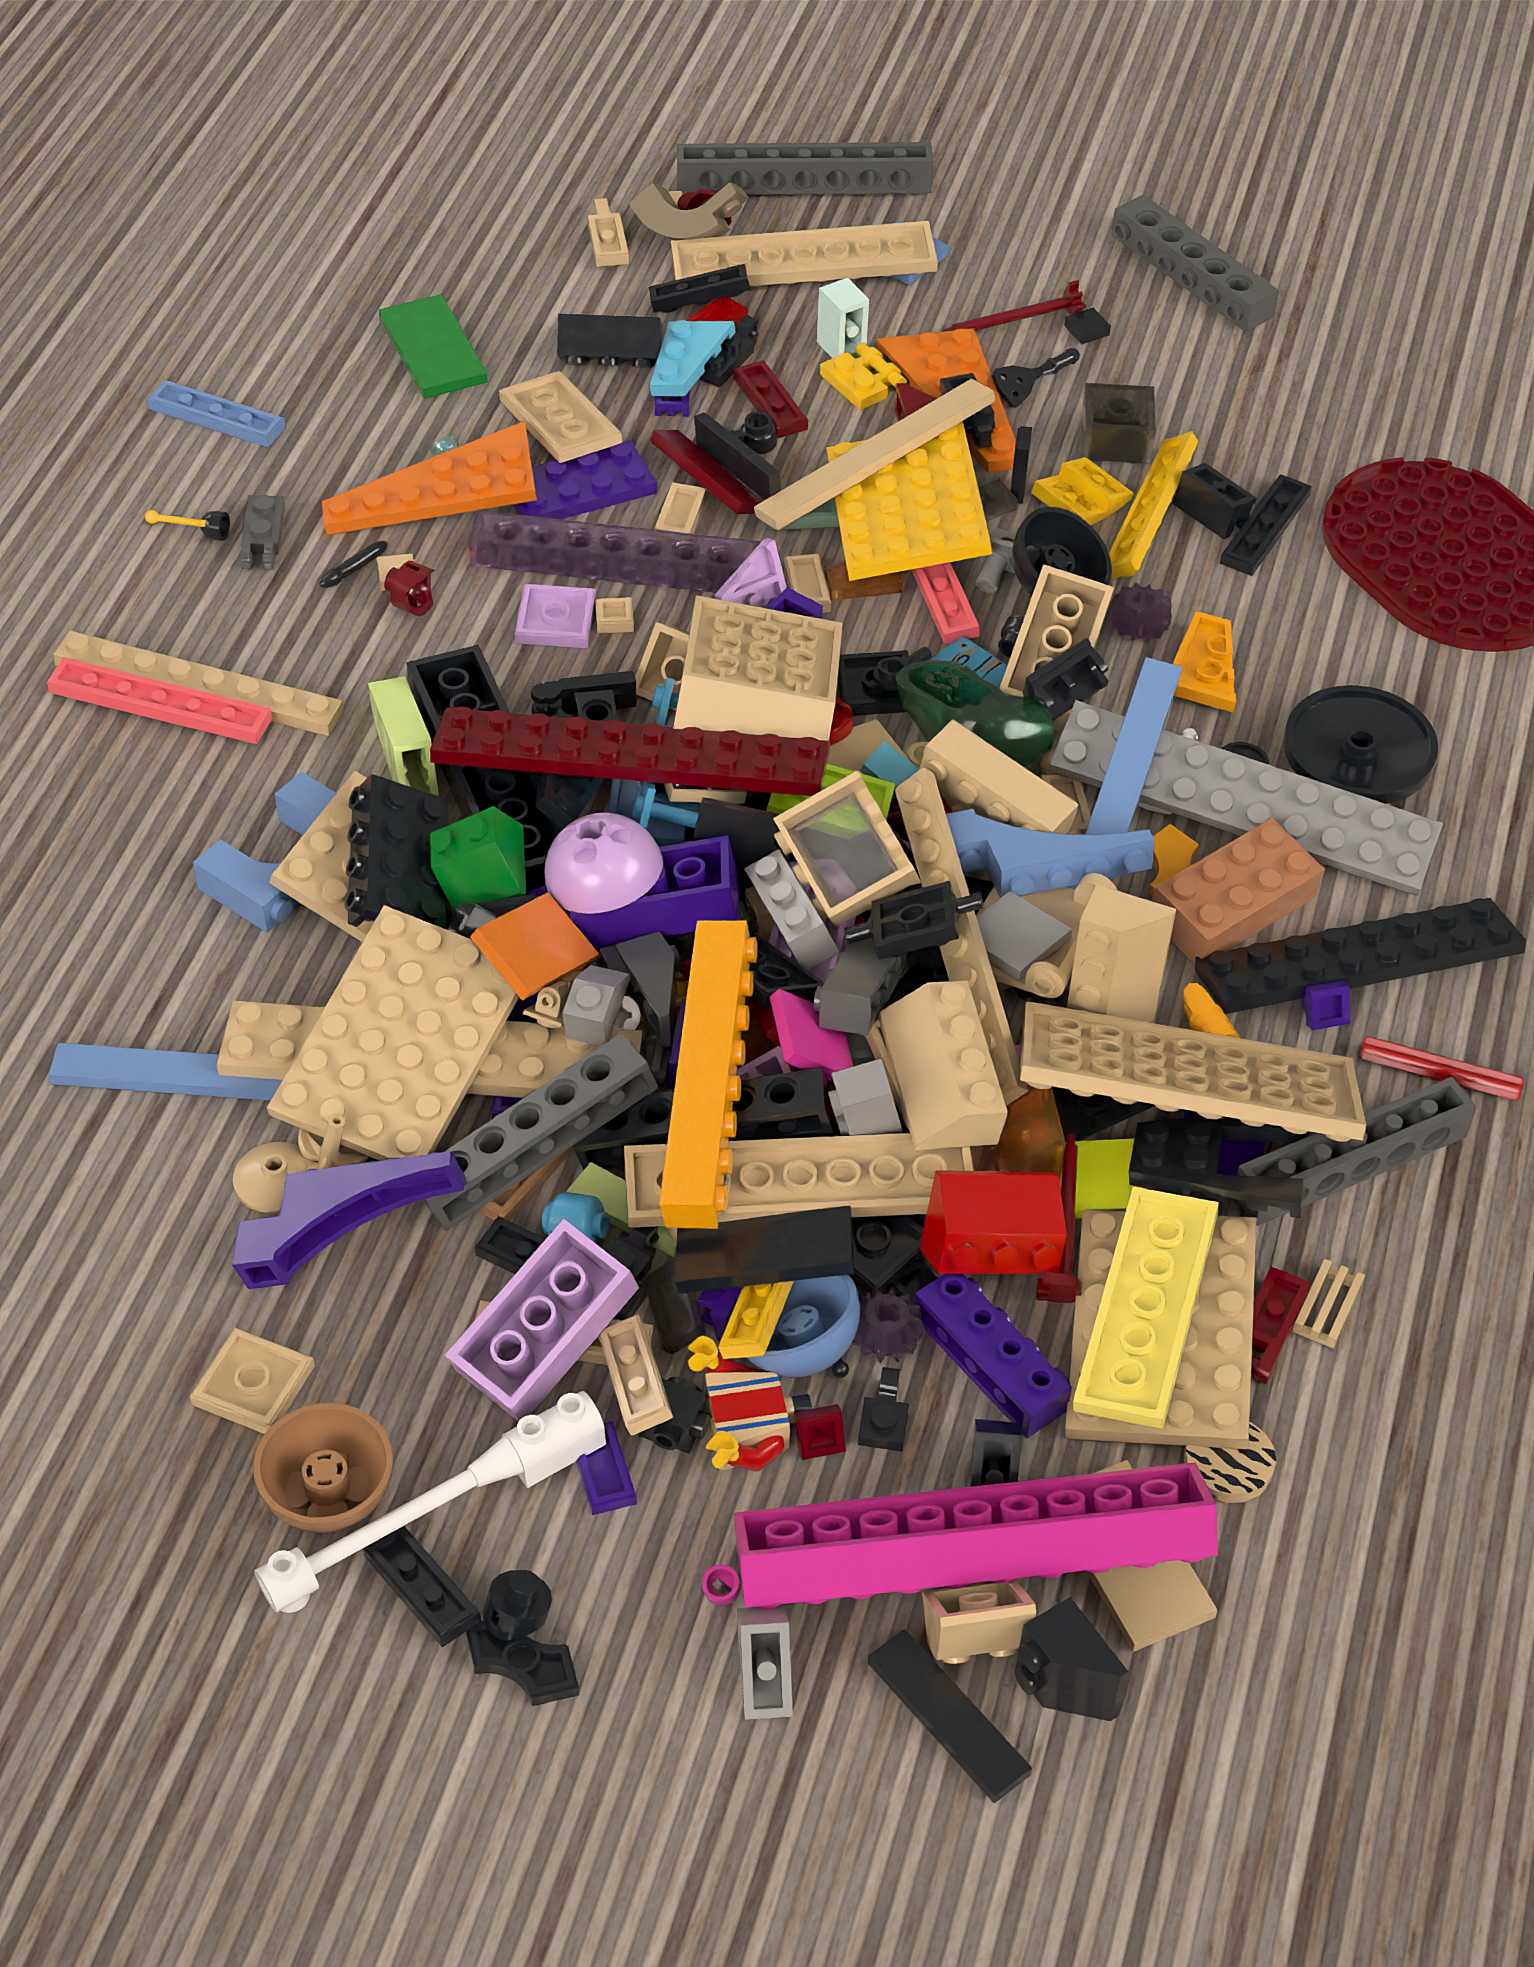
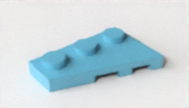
[650,320,736,396]

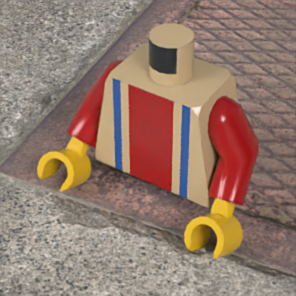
[688,1336,812,1471]

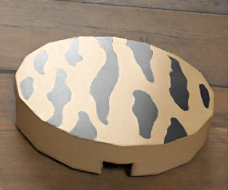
[1184,1422,1277,1503]

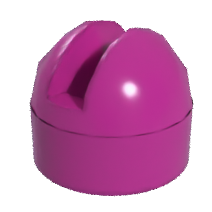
[702,1565,741,1606]

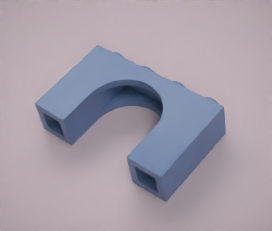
[193,772,336,933]

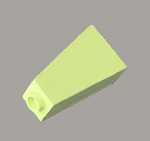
[368,676,439,796]

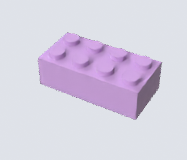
[445,1219,639,1422]

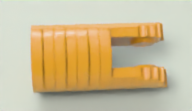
[1182,983,1240,1038]

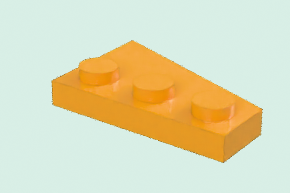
[1173,611,1236,713]

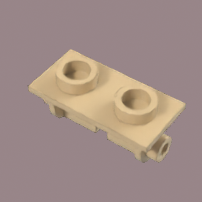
[523,971,581,1028]

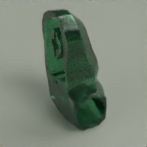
[895,660,1054,767]

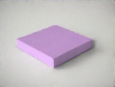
[515,584,596,648]

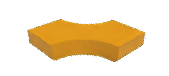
[1148,824,1199,896]

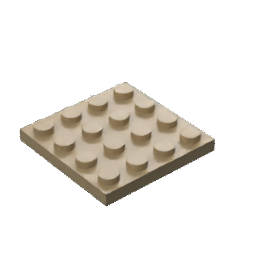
[269,771,450,942]

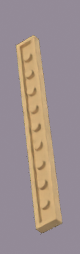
[895,767,1028,1106]

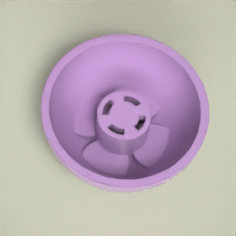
[544,813,663,913]

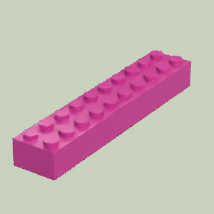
[734,1462,1218,1610]

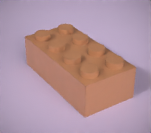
[1151,818,1325,964]

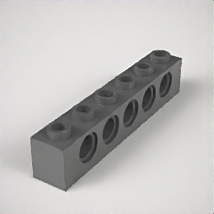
[1111,195,1279,332]
[423,1033,658,1231]
[1235,1077,1477,1226]

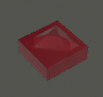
[794,1404,846,1460]

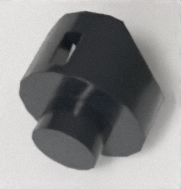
[483,1570,553,1642]

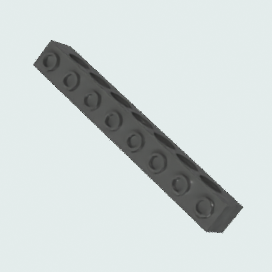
[677,142,934,196]

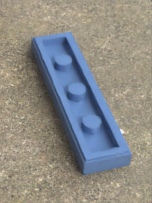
[147,380,286,448]

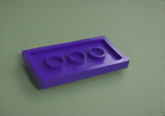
[512,440,657,529]

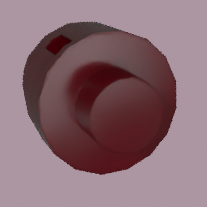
[384,561,435,616]

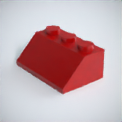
[919,1170,1067,1274]

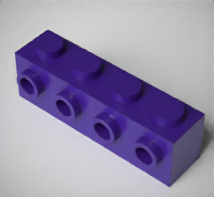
[913,1274,1072,1438]

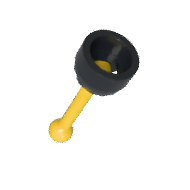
[145,510,230,541]

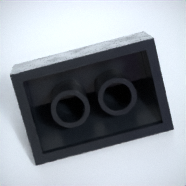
[557,314,662,368]

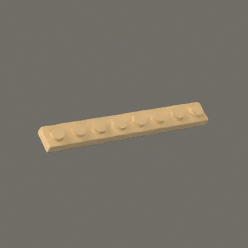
[53,631,344,736]

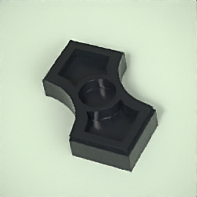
[466,1621,579,1706]

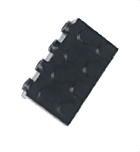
[345,774,448,929]

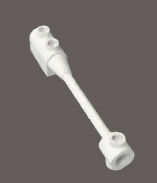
[254,1391,606,1613]

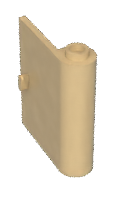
[976,873,1117,998]

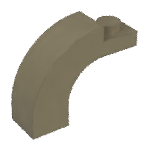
[629,182,749,240]

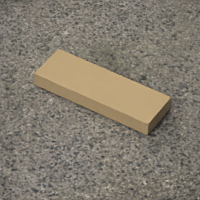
[599,1314,673,1436]

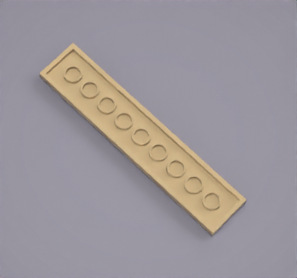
[217,1001,643,1098]

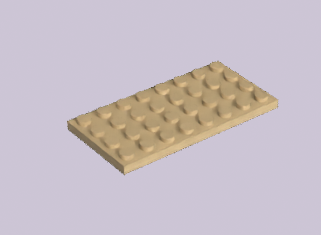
[1020,1001,1366,1142]

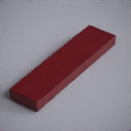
[650,430,763,514]

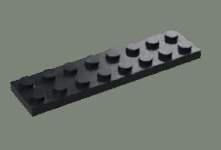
[1195,898,1526,1014]

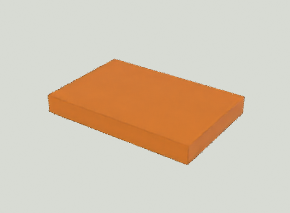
[470,893,599,1000]

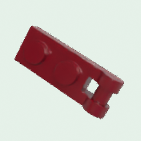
[1251,1266,1312,1385]

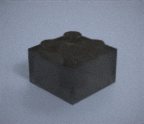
[1081,383,1156,464]

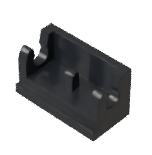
[1172,463,1257,539]
[1022,638,1109,725]

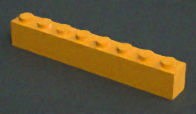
[659,921,757,1229]

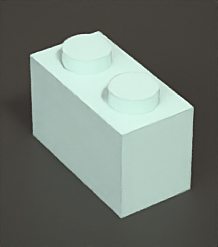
[817,277,869,358]

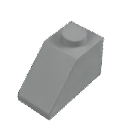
[562,965,630,1046]
[737,1605,793,1720]

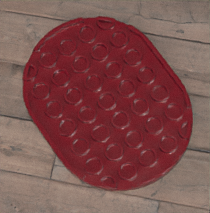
[1322,457,1534,652]

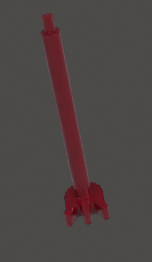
[944,280,1086,331]
[1036,1134,1082,1303]

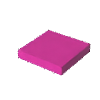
[770,989,854,1082]

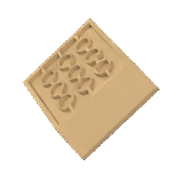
[673,595,843,741]

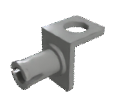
[975,528,1016,593]

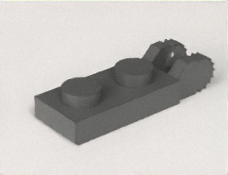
[241,495,285,570]

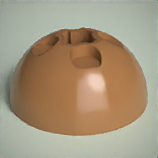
[253,1403,393,1533]

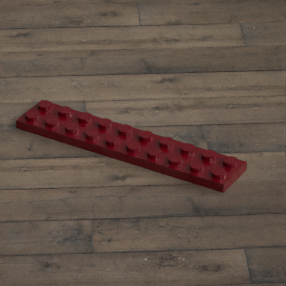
[430,707,830,796]

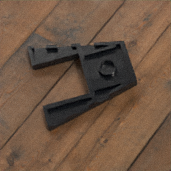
[1129,1116,1309,1218]

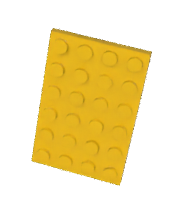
[826,421,992,581]

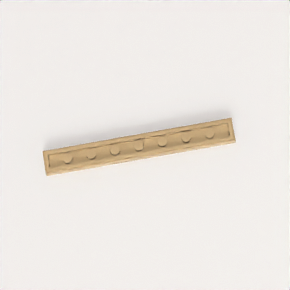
[754,379,995,530]

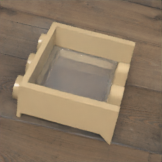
[773,770,922,930]

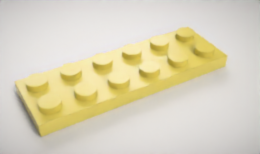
[1073,1187,1219,1429]

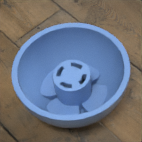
[746,1275,860,1378]

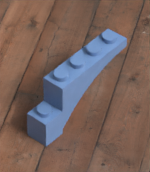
[946,809,1154,898]

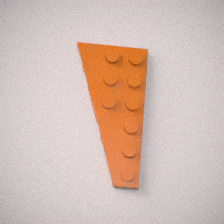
[876,328,1016,473]
[322,421,537,535]

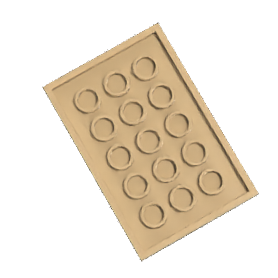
[267,905,519,1161]
[1065,1210,1257,1449]

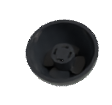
[1012,507,1112,596]

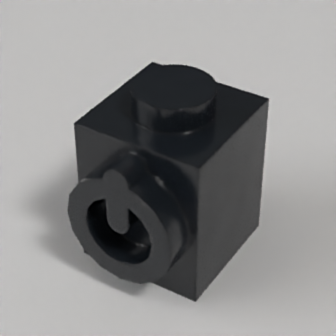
[638,1377,711,1454]

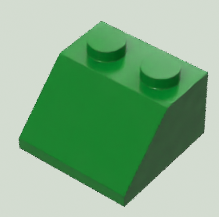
[430,806,526,914]

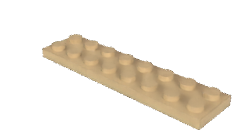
[671,221,938,287]
[624,1133,973,1228]

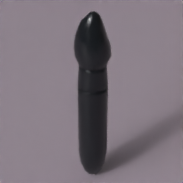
[319,541,388,588]

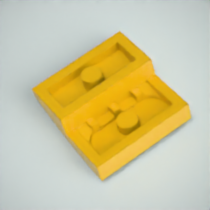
[1031,457,1134,525]

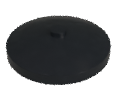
[1283,685,1438,804]

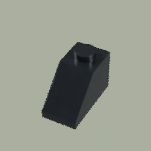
[970,1419,1022,1487]

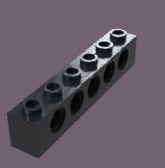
[573,1067,833,1170]

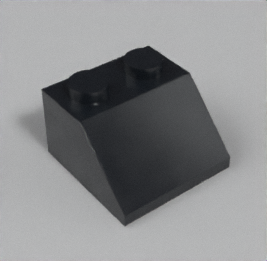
[1015,1597,1129,1721]

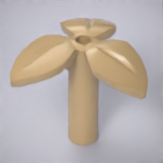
[298,1114,368,1171]

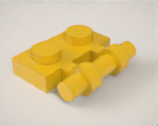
[820,343,907,411]

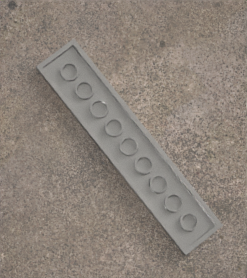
[1049,700,1443,896]

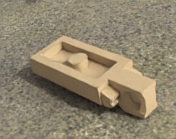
[588,198,629,267]

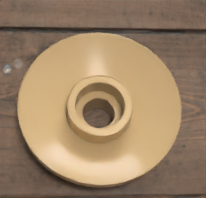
[233,1142,316,1214]

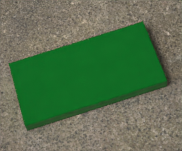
[378,294,488,398]

